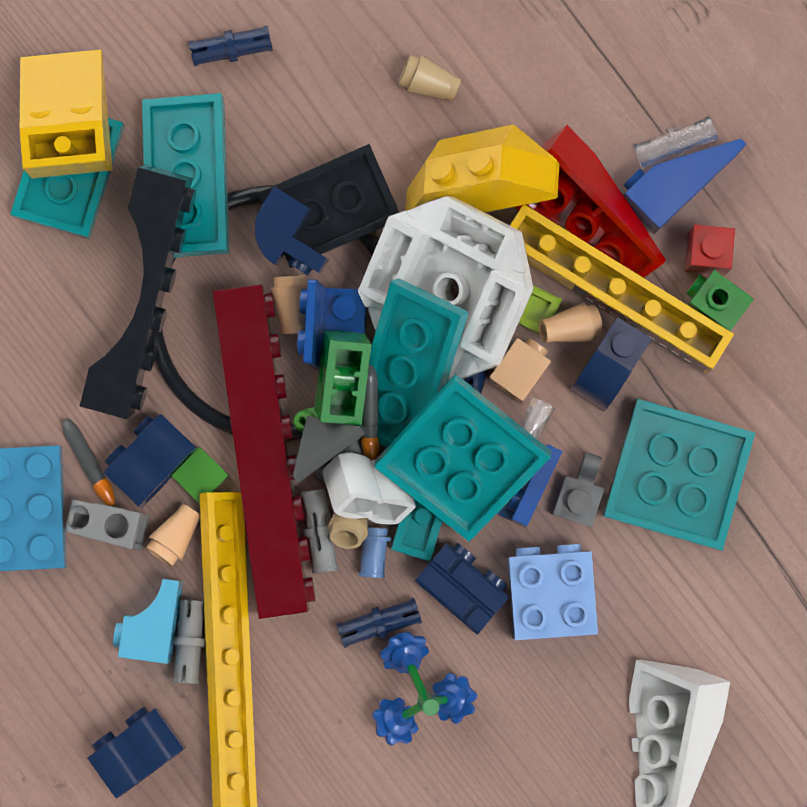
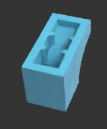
[113,579,183,664]

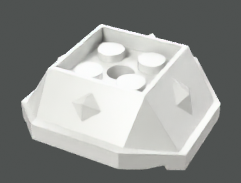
[358,196,533,381]

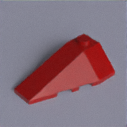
[515,125,666,278]

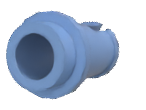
[359,527,391,578]

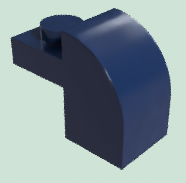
[255,186,330,275]
[570,317,652,412]

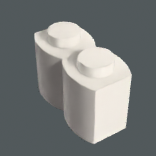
[322,452,416,524]

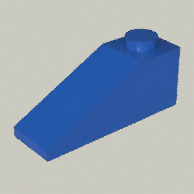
[623,138,746,234]

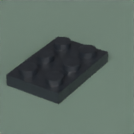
[258,144,400,268]

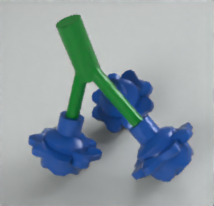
[372,632,477,746]

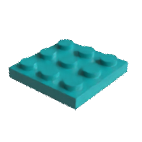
[374,374,551,542]
[603,398,755,551]

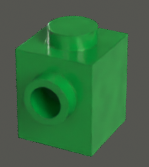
[686,270,754,331]

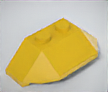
[405,124,559,212]

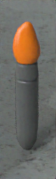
[360,364,380,461]
[62,419,115,506]

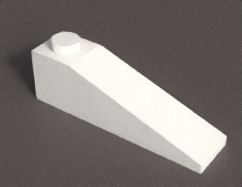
[629,659,730,807]

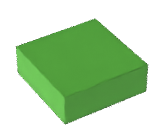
[171,447,230,504]

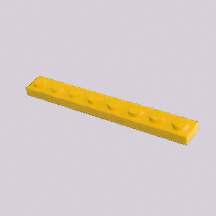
[199,492,257,807]

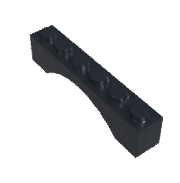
[80,165,196,419]

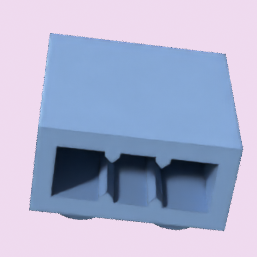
[507,544,598,640]

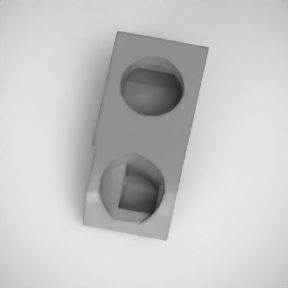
[65,499,150,551]

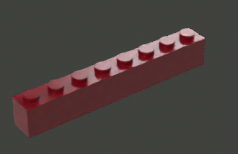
[213,284,316,619]

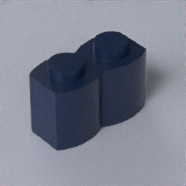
[104,414,197,508]
[87,706,186,799]

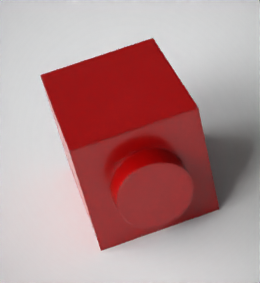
[685,224,735,276]

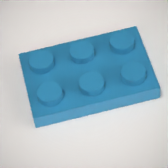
[0,446,67,571]

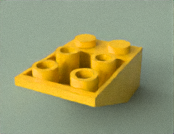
[19,49,113,178]

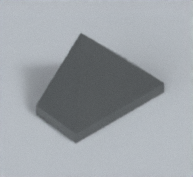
[293,416,369,483]

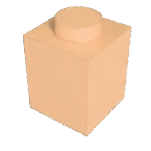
[488,338,551,404]

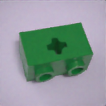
[314,330,372,425]

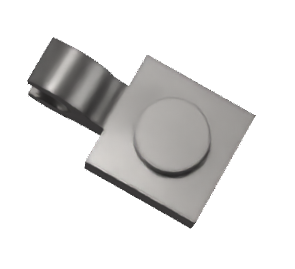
[553,452,605,527]

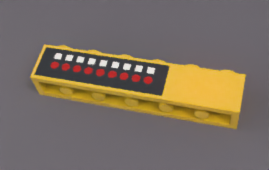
[510,205,734,374]

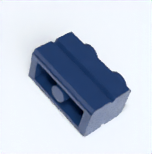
[415,543,509,635]

